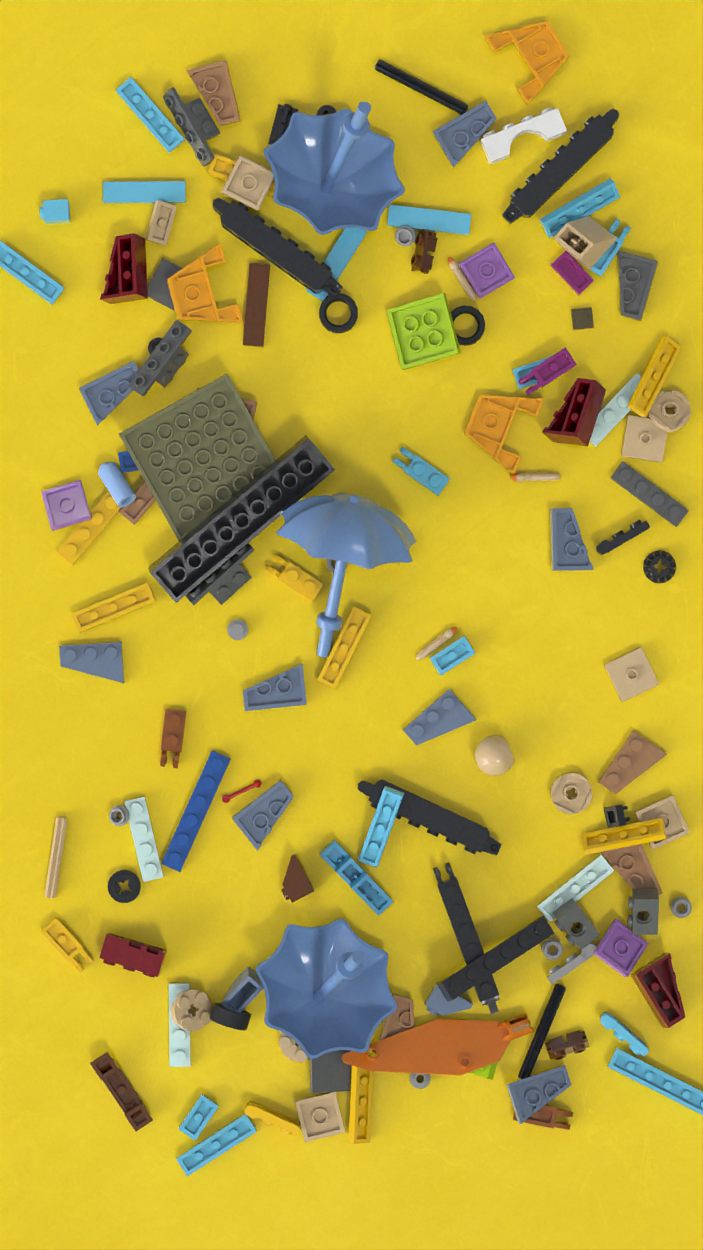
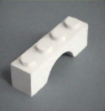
[480,107,567,165]

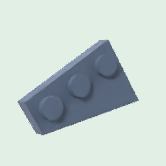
[433,101,496,168]
[79,361,139,426]
[550,508,594,571]
[59,642,124,683]
[243,664,307,711]
[403,689,476,745]
[232,779,294,851]
[506,1065,571,1124]

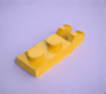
[265,554,324,602]
[41,917,94,972]
[244,1101,301,1135]

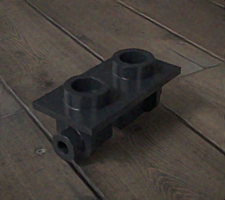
[268,104,298,145]

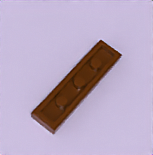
[243,263,270,347]

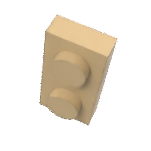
[145,200,177,246]

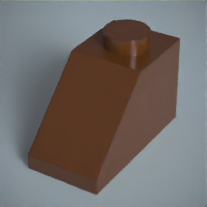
[281,854,314,903]

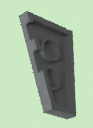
[618,251,658,321]

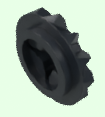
[643,550,676,583]
[108,870,141,903]

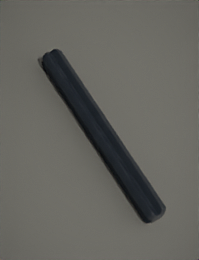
[375,59,468,115]
[518,984,566,1079]

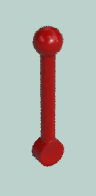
[222,779,262,803]

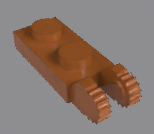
[160,709,187,768]
[513,1105,573,1130]

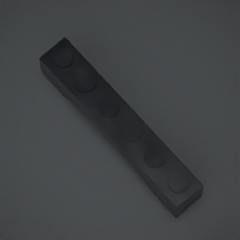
[437,916,554,1002]

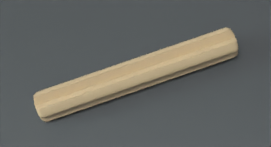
[45,817,68,898]

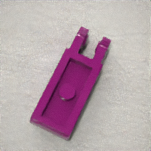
[518,347,577,395]

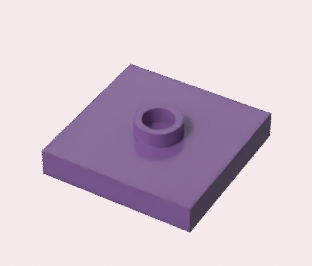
[459,243,515,299]
[41,480,92,531]
[593,919,648,977]

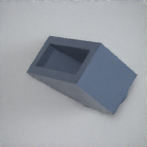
[221,966,264,1013]
[424,982,473,1016]

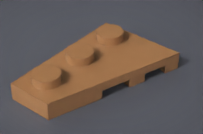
[187,60,241,126]
[598,731,667,794]
[600,844,663,895]
[379,993,414,1041]

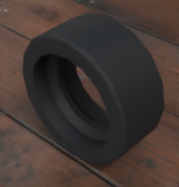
[319,293,358,333]
[451,305,485,346]
[210,1002,251,1031]

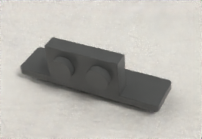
[163,87,220,167]
[129,320,192,396]
[186,543,254,605]

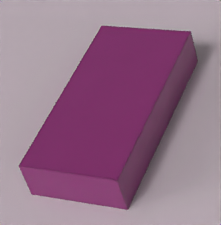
[550,251,594,296]

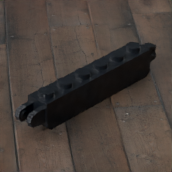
[502,108,620,225]
[212,197,343,297]
[357,779,502,855]
[433,862,500,1014]

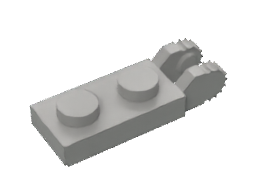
[547,943,596,984]

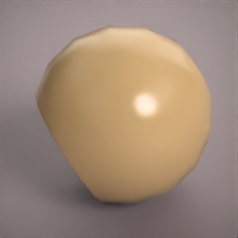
[474,735,514,776]

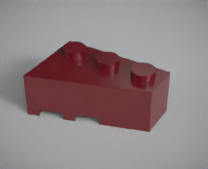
[100,233,148,304]
[542,378,606,447]
[100,933,167,977]
[631,953,686,1028]

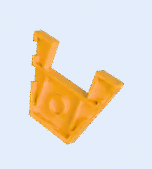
[485,21,570,105]
[166,244,243,323]
[464,395,544,474]

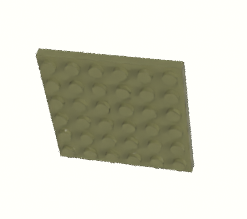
[118,373,275,541]

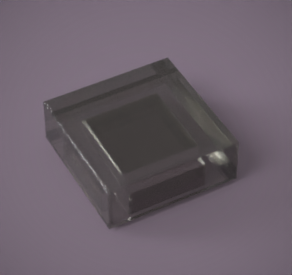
[571,307,594,330]

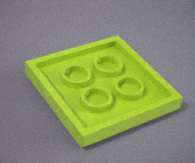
[387,293,461,370]

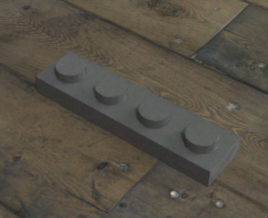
[610,462,689,527]

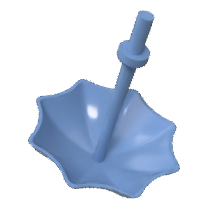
[264,101,405,235]
[276,493,416,657]
[256,919,397,1059]

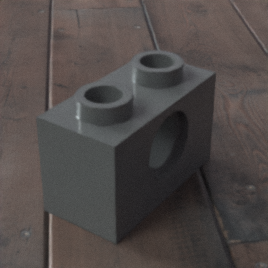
[627,888,659,935]
[552,898,600,950]

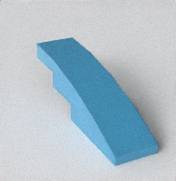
[319,840,393,916]

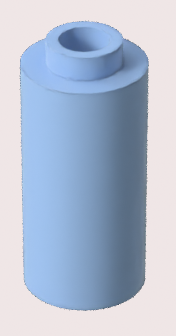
[98,462,136,507]

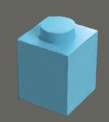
[40,199,71,224]

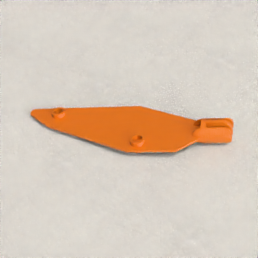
[342,1013,534,1076]

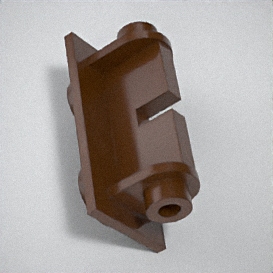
[411,230,438,274]
[545,1030,589,1060]

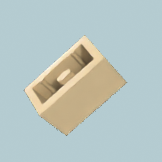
[554,216,617,270]

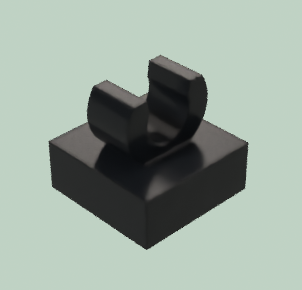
[604,805,630,828]

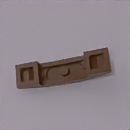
[90,1052,153,1132]

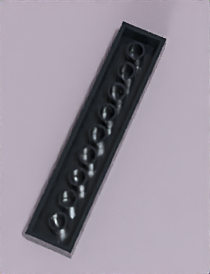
[148,435,335,603]

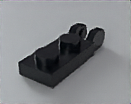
[596,520,650,555]

